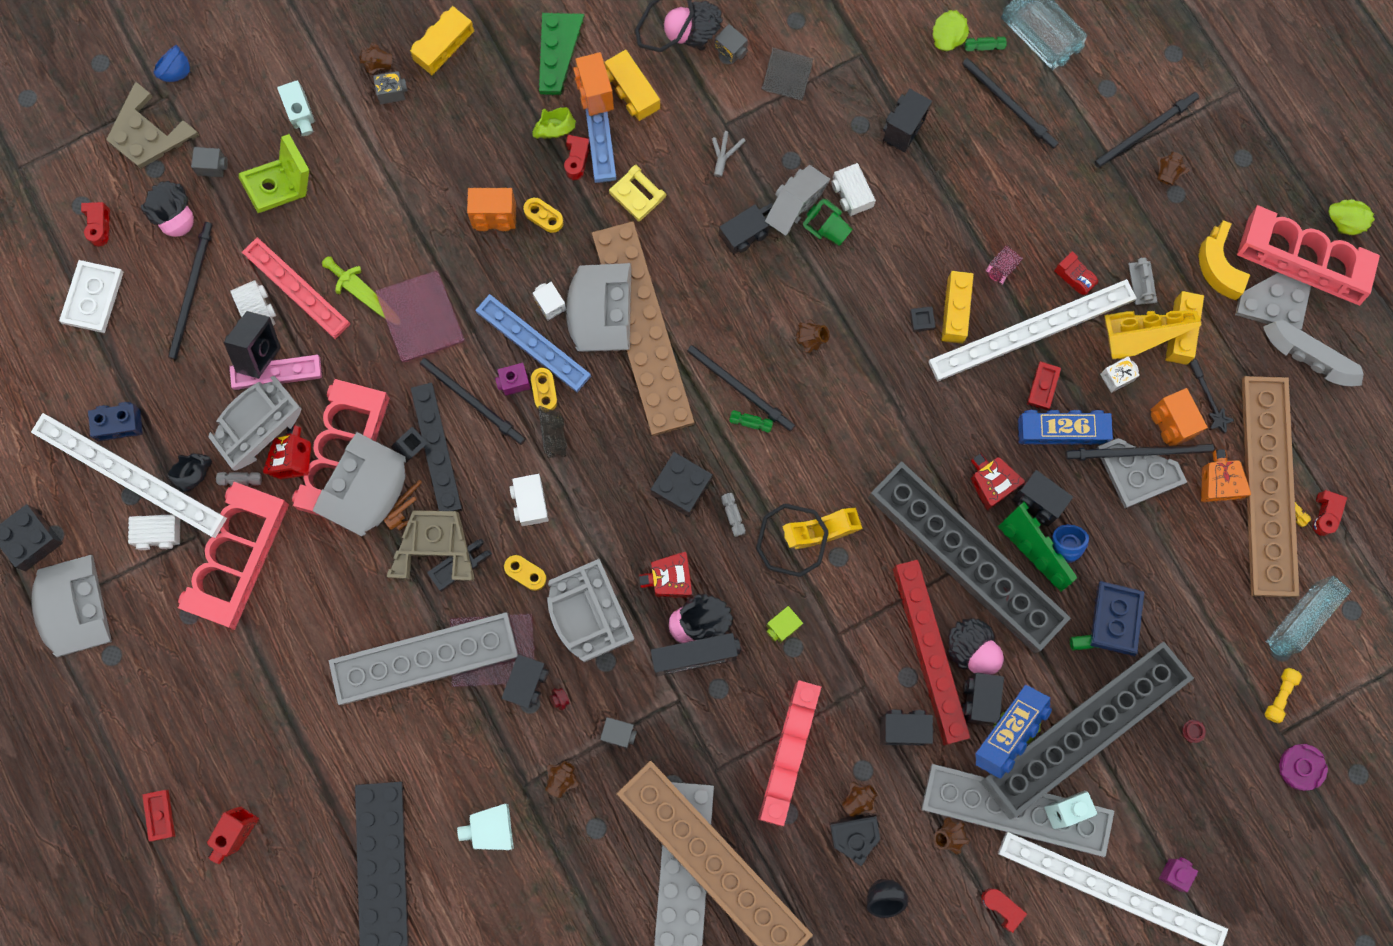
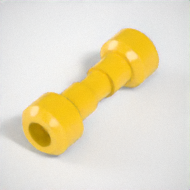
[1264,668,1302,723]

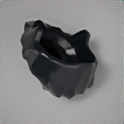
[167,453,212,492]

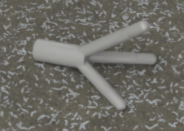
[712,131,745,177]

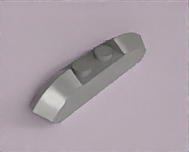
[1263,320,1363,386]

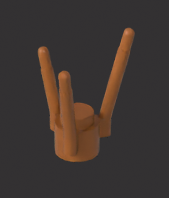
[384,480,422,530]

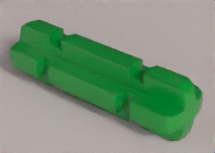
[965,36,1007,51]
[729,410,773,432]

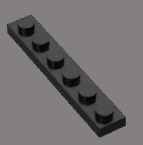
[411,383,463,512]

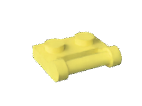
[609,165,667,222]

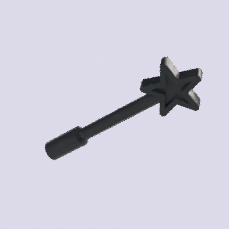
[1189,359,1234,434]

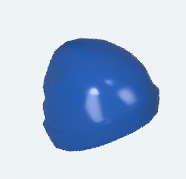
[153,45,190,82]
[1052,525,1089,563]

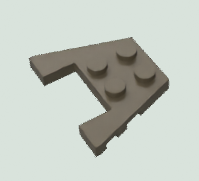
[106,82,199,169]
[387,510,474,581]

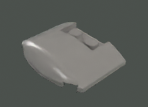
[566,263,631,352]
[208,376,302,471]
[313,432,406,537]
[32,555,112,657]
[547,559,635,662]

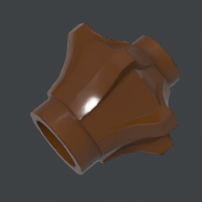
[359,42,392,75]
[1156,152,1189,186]
[796,319,830,354]
[545,761,580,798]
[842,781,878,817]
[933,817,970,855]

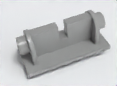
[1129,258,1157,305]

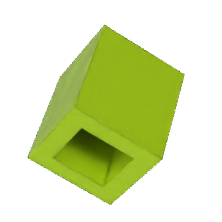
[766,606,803,643]

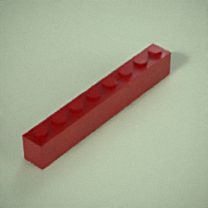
[893,560,970,745]

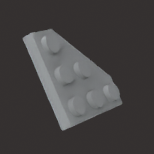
[1235,272,1311,330]
[1096,438,1187,508]

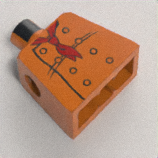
[1201,449,1251,502]

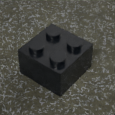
[883,89,932,153]
[224,311,281,379]
[651,452,713,517]
[1012,470,1073,526]
[0,504,63,572]
[501,654,549,708]
[961,673,1004,726]
[880,710,933,746]

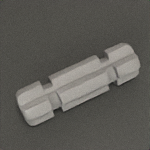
[216,472,262,485]
[721,493,746,537]

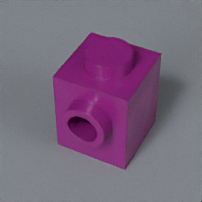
[495,363,531,396]
[1159,857,1198,892]

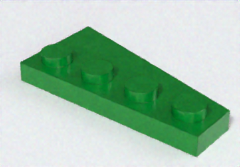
[539,13,585,95]
[997,502,1078,592]

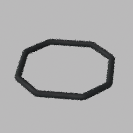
[635,0,694,52]
[756,504,828,577]

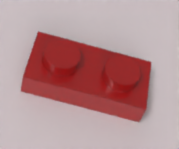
[1027,361,1061,411]
[142,790,175,842]

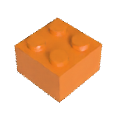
[573,52,614,116]
[467,188,516,231]
[1150,388,1208,446]

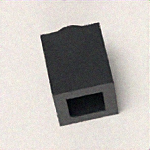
[391,427,427,463]

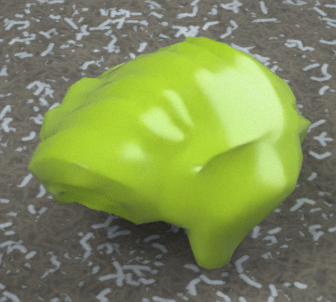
[933,10,969,51]
[533,107,576,139]
[1329,199,1375,235]

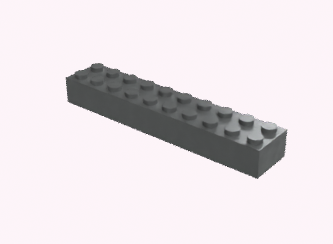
[868,461,1071,654]
[980,641,1194,820]

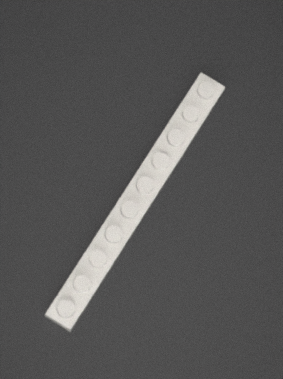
[928,280,1137,382]
[31,413,227,538]
[998,832,1228,946]

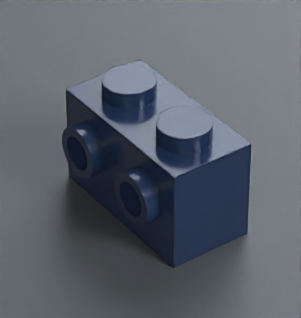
[88,402,143,442]

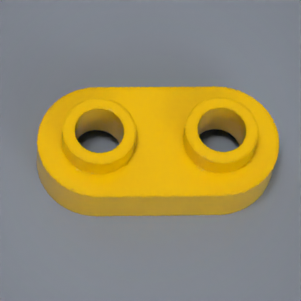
[524,198,563,233]
[531,368,557,412]
[504,555,547,591]

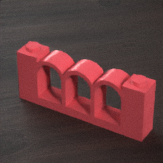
[1237,205,1380,306]
[292,379,390,516]
[178,482,289,630]
[758,680,821,826]

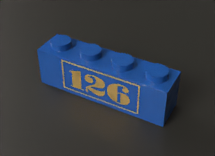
[1018,410,1113,445]
[976,685,1052,779]

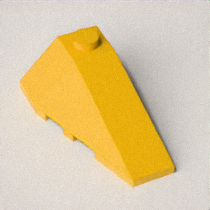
[1104,311,1201,359]

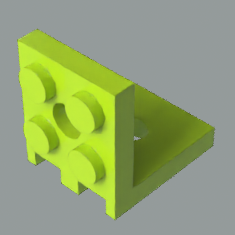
[239,134,309,213]

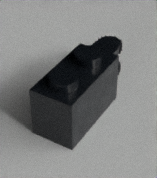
[719,203,773,255]

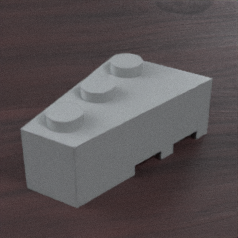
[765,165,830,236]

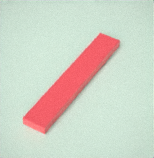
[242,237,350,339]

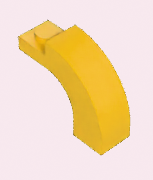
[1199,220,1250,300]
[782,508,863,549]

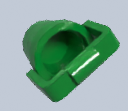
[803,198,853,246]

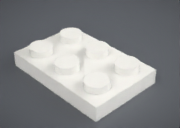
[59,260,124,333]

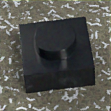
[910,307,936,332]

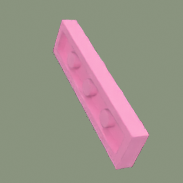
[230,355,322,390]

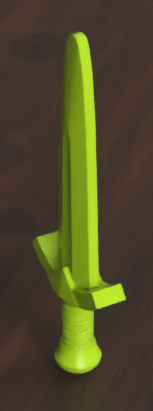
[322,257,401,325]

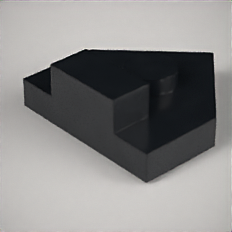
[829,814,880,866]

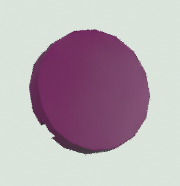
[1279,744,1328,791]

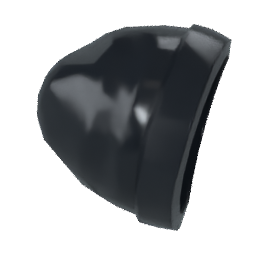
[866,879,909,918]

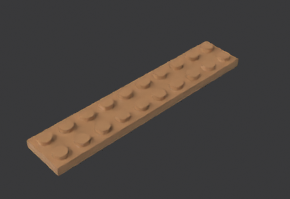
[592,221,695,436]
[1242,376,1299,597]
[616,761,813,946]

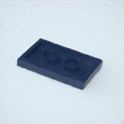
[1090,581,1144,656]

